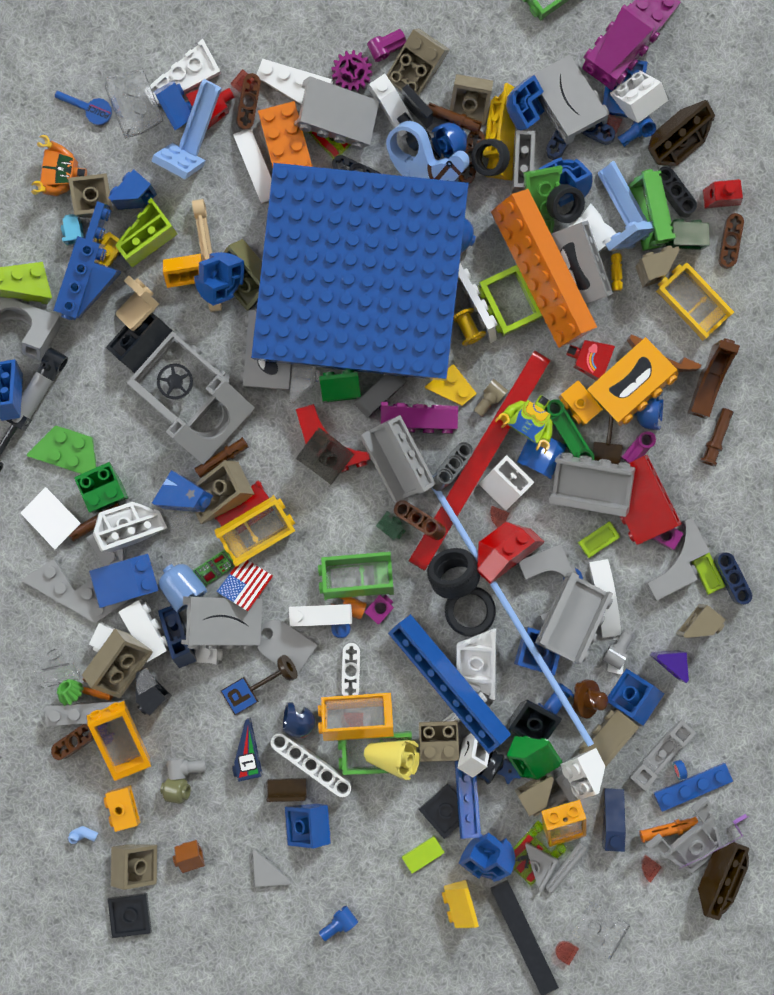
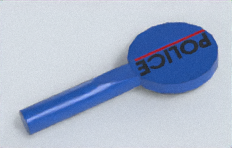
[55,91,112,125]

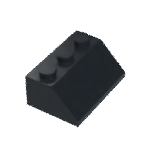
[105,313,173,373]

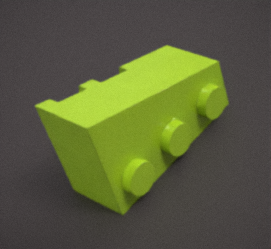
[115,198,178,268]
[0,262,52,304]

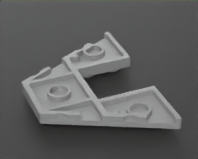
[22,534,128,623]

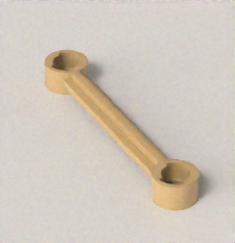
[192,199,222,312]

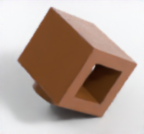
[173,840,205,873]

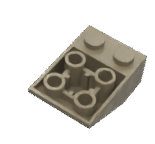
[386,28,450,96]

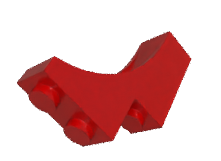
[296,404,371,473]

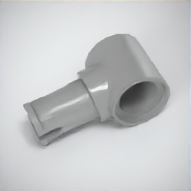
[602,629,634,670]
[167,758,206,780]

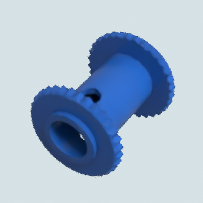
[538,682,574,715]

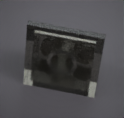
[296,427,354,485]

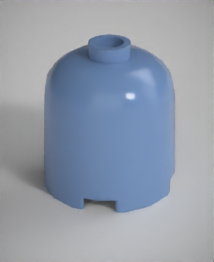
[159,564,207,613]

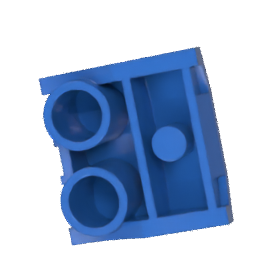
[516,438,566,480]

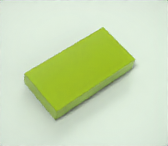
[577,521,620,558]
[691,553,726,595]
[402,835,445,874]

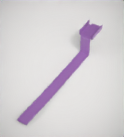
[679,814,749,869]

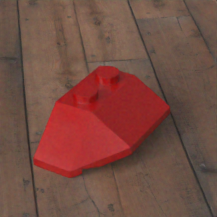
[477,522,545,584]

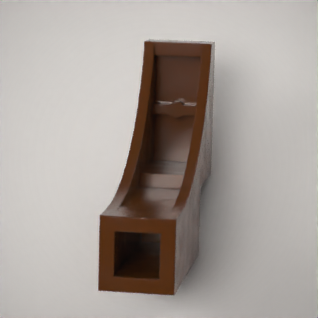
[688,338,740,419]

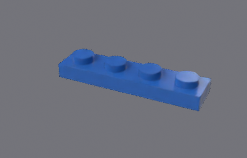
[455,760,481,839]
[654,763,733,812]

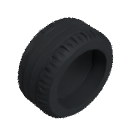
[427,548,480,599]
[445,586,496,637]

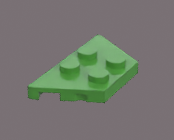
[27,425,96,474]

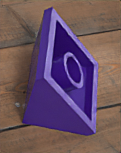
[650,650,689,683]

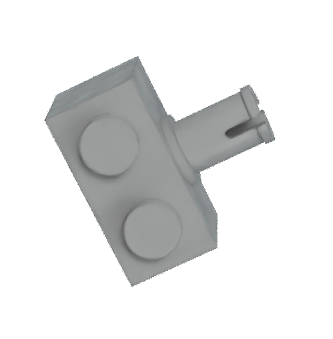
[548,770,593,808]

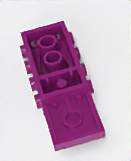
[582,0,681,90]

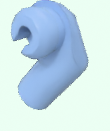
[68,826,98,844]

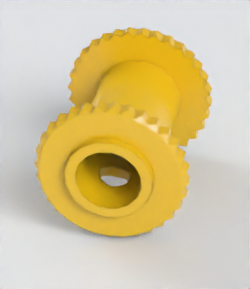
[453,308,486,346]

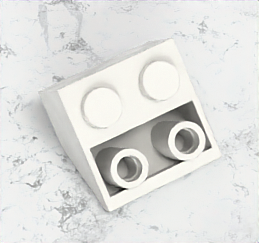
[610,71,668,123]
[479,455,534,511]
[560,748,605,800]

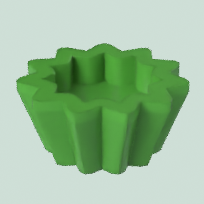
[57,679,84,706]

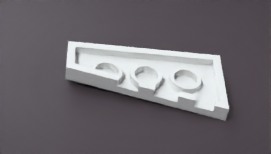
[458,264,497,343]

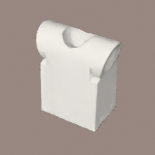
[569,204,616,253]

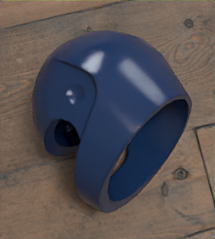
[283,702,315,738]

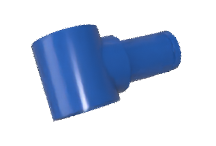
[618,115,656,147]
[319,905,358,941]

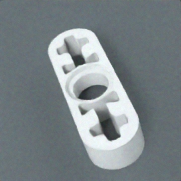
[342,643,360,696]

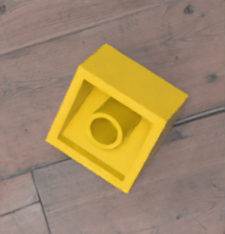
[441,880,479,928]

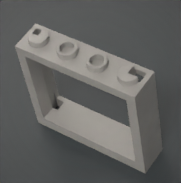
[127,331,232,428]

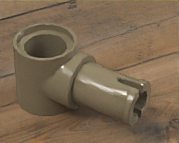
[474,379,509,417]

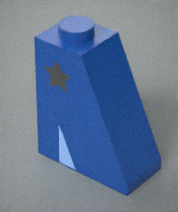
[152,470,213,512]

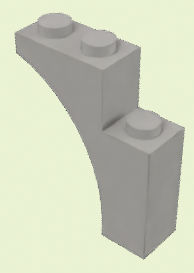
[645,517,710,601]

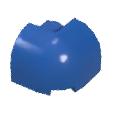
[506,75,545,130]
[539,157,593,207]
[194,252,244,306]
[459,832,516,882]

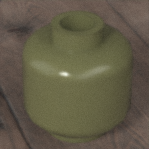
[160,778,191,804]

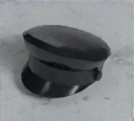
[477,751,504,785]

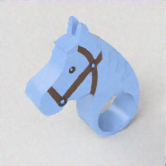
[386,121,469,182]

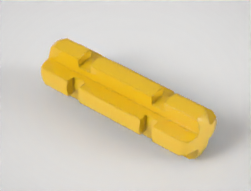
[611,253,623,291]

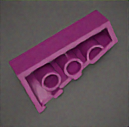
[381,402,458,434]

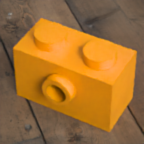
[163,254,202,288]
[559,380,603,426]
[104,785,141,832]

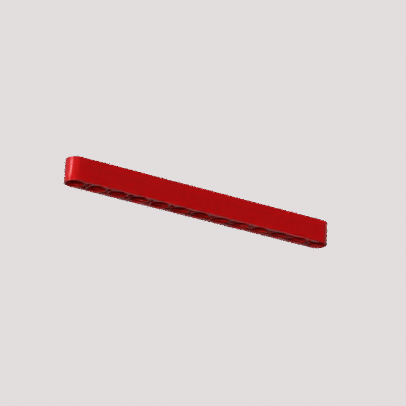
[409,350,551,571]

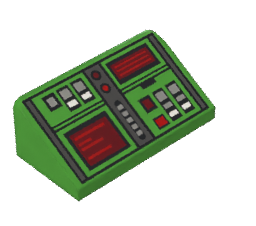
[193,550,235,586]

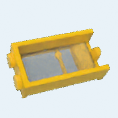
[656,263,734,341]
[214,495,296,567]

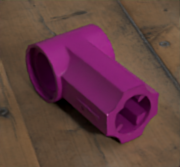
[367,29,406,62]
[621,431,656,463]

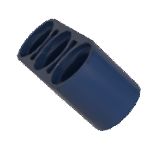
[714,552,753,605]

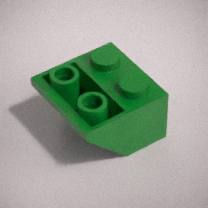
[319,370,361,403]
[74,462,128,514]
[507,736,563,780]

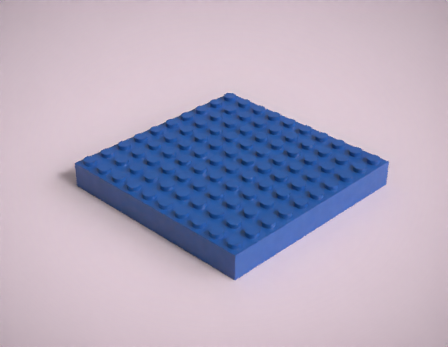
[251,163,469,381]

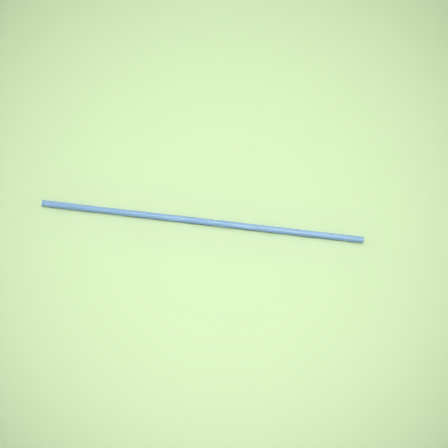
[431,487,594,747]

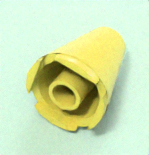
[364,740,420,780]

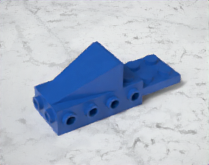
[53,201,121,320]

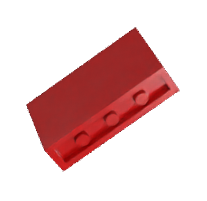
[620,454,682,545]

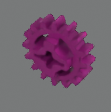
[331,50,372,92]

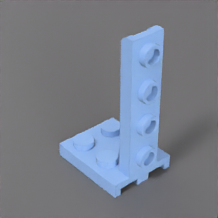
[152,79,222,179]
[598,161,654,251]

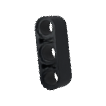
[658,166,697,218]

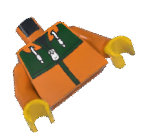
[31,135,87,196]

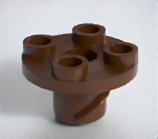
[572,679,608,719]

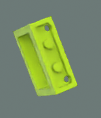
[478,265,543,336]

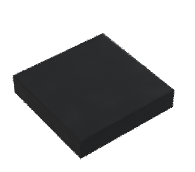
[402,84,433,128]
[419,783,459,839]
[108,893,152,938]

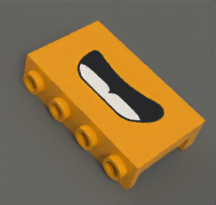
[587,337,679,426]

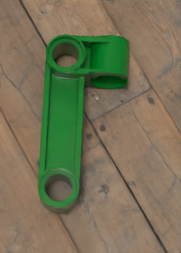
[544,399,594,460]

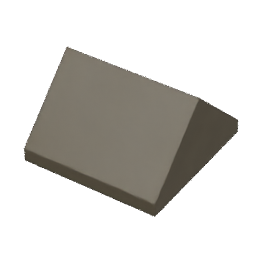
[68,173,113,219]

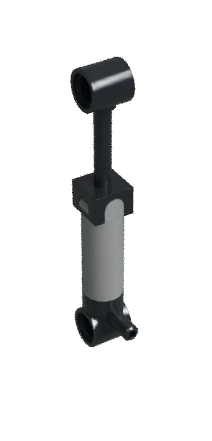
[0,347,68,472]

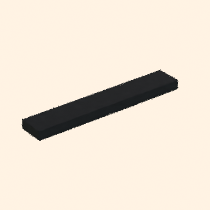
[490,880,559,995]

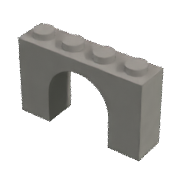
[0,297,60,361]
[166,374,255,464]
[518,544,577,624]

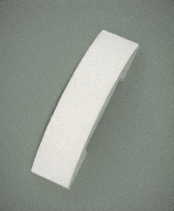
[233,128,271,204]
[589,559,621,638]

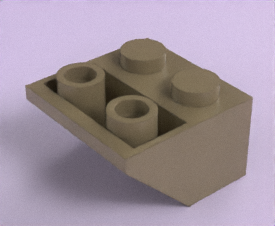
[635,246,680,288]
[419,721,459,762]

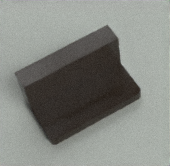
[266,778,307,802]

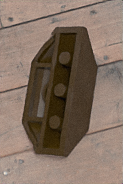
[648,100,715,166]
[698,842,749,920]

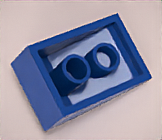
[89,554,159,608]

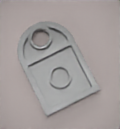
[257,620,317,673]

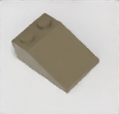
[195,460,254,524]

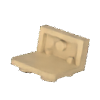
[116,276,159,331]

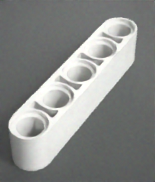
[271,732,352,797]

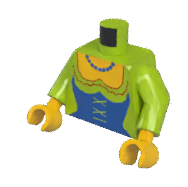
[495,395,552,454]

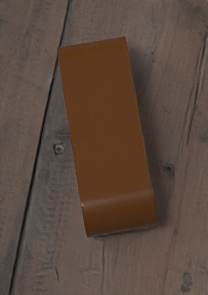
[394,500,446,540]

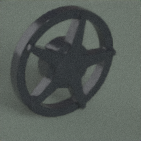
[157,363,193,400]

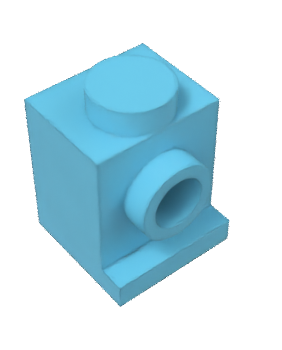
[61,214,85,245]

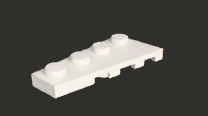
[145,39,221,108]
[256,59,333,105]

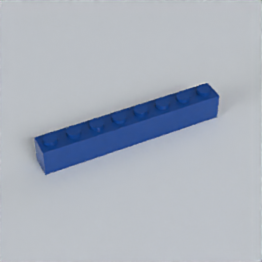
[388,614,511,754]

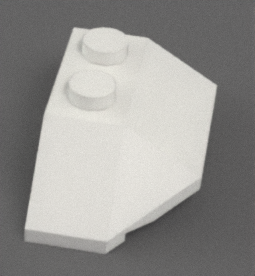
[93,502,167,553]

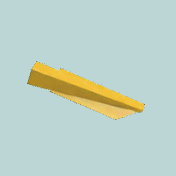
[483,83,515,181]

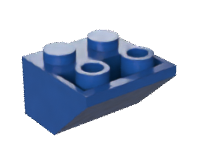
[108,169,157,210]

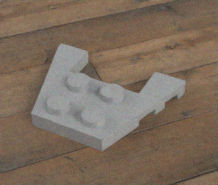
[645,796,722,873]

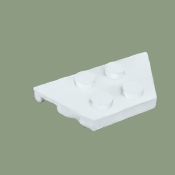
[457,629,496,700]

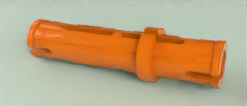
[639,816,698,843]

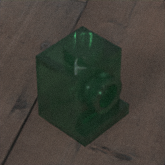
[376,511,406,540]

